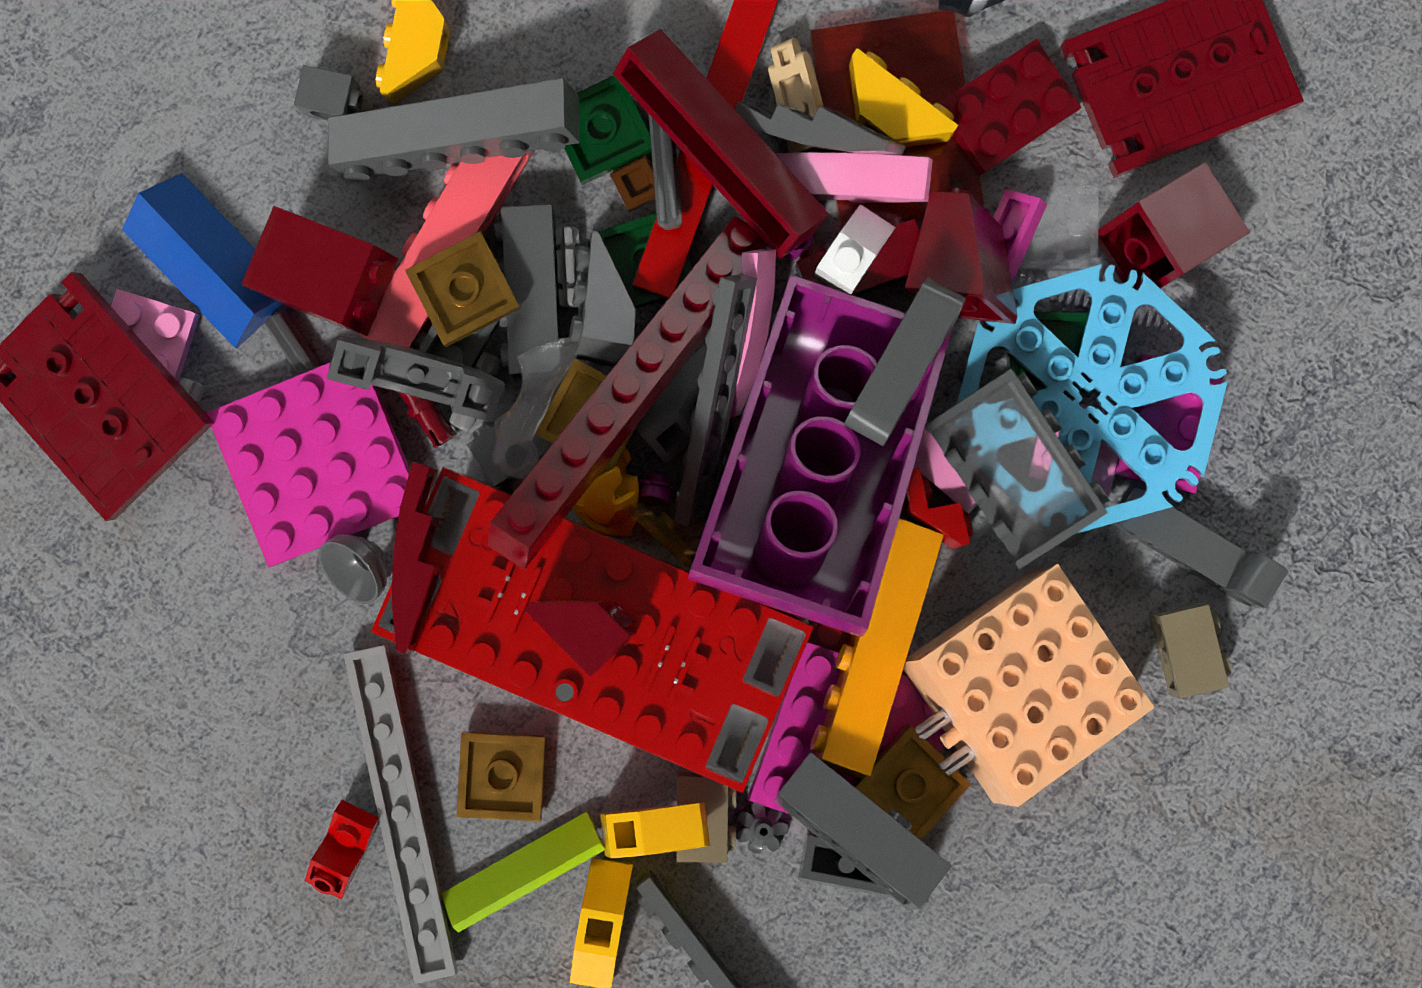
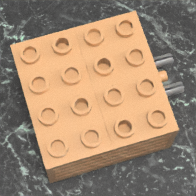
[903,564,1155,807]

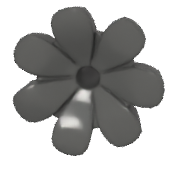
[736,802,789,854]

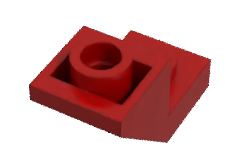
[902,468,973,549]
[304,800,379,899]

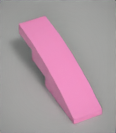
[774,153,933,203]
[730,249,776,418]

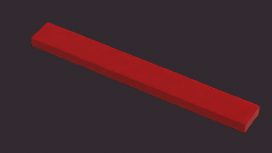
[632,0,779,300]

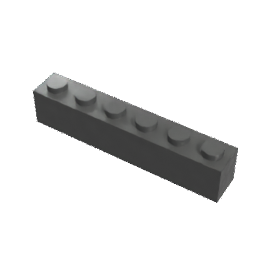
[328,78,580,182]

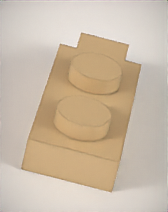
[768,38,824,153]

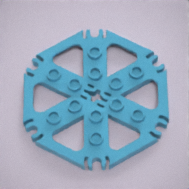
[955,264,1228,533]

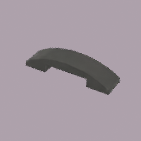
[327,337,505,422]

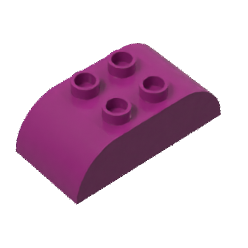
[688,275,952,637]

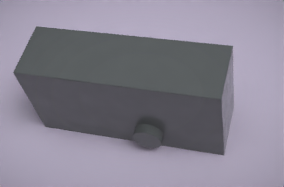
[774,753,952,910]

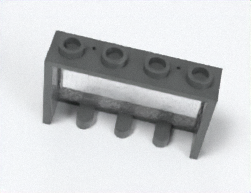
[925,369,1110,569]

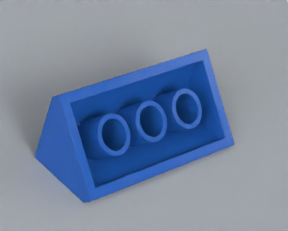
[122,173,284,349]

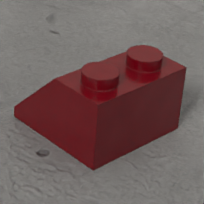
[524,601,636,676]

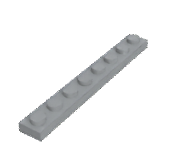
[343,644,458,984]

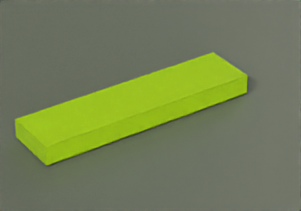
[441,811,606,933]

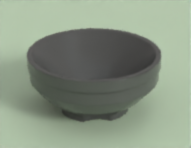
[318,534,387,604]

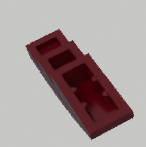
[392,461,443,654]

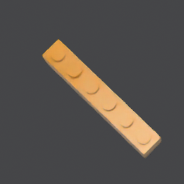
[810,518,944,779]

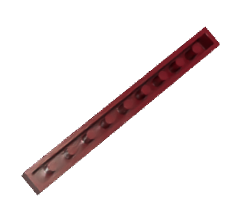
[487,216,767,570]

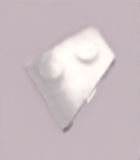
[1018,185,1099,271]

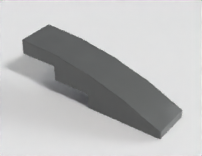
[734,102,905,155]

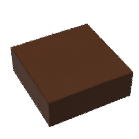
[609,155,655,212]

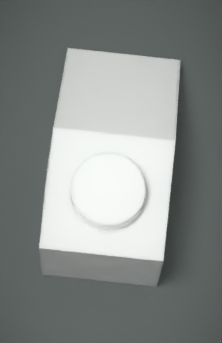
[814,204,896,295]

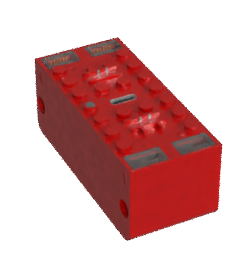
[371,467,814,793]

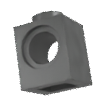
[294,65,363,121]

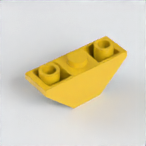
[376,0,451,103]
[849,48,958,147]
[600,802,710,858]
[570,857,633,988]

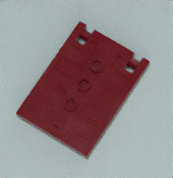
[1060,0,1304,179]
[0,272,214,521]

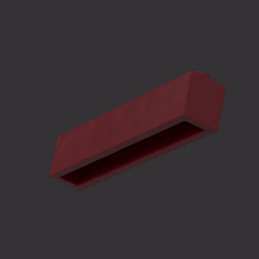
[612,29,830,259]

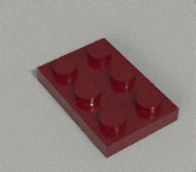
[939,39,1082,176]

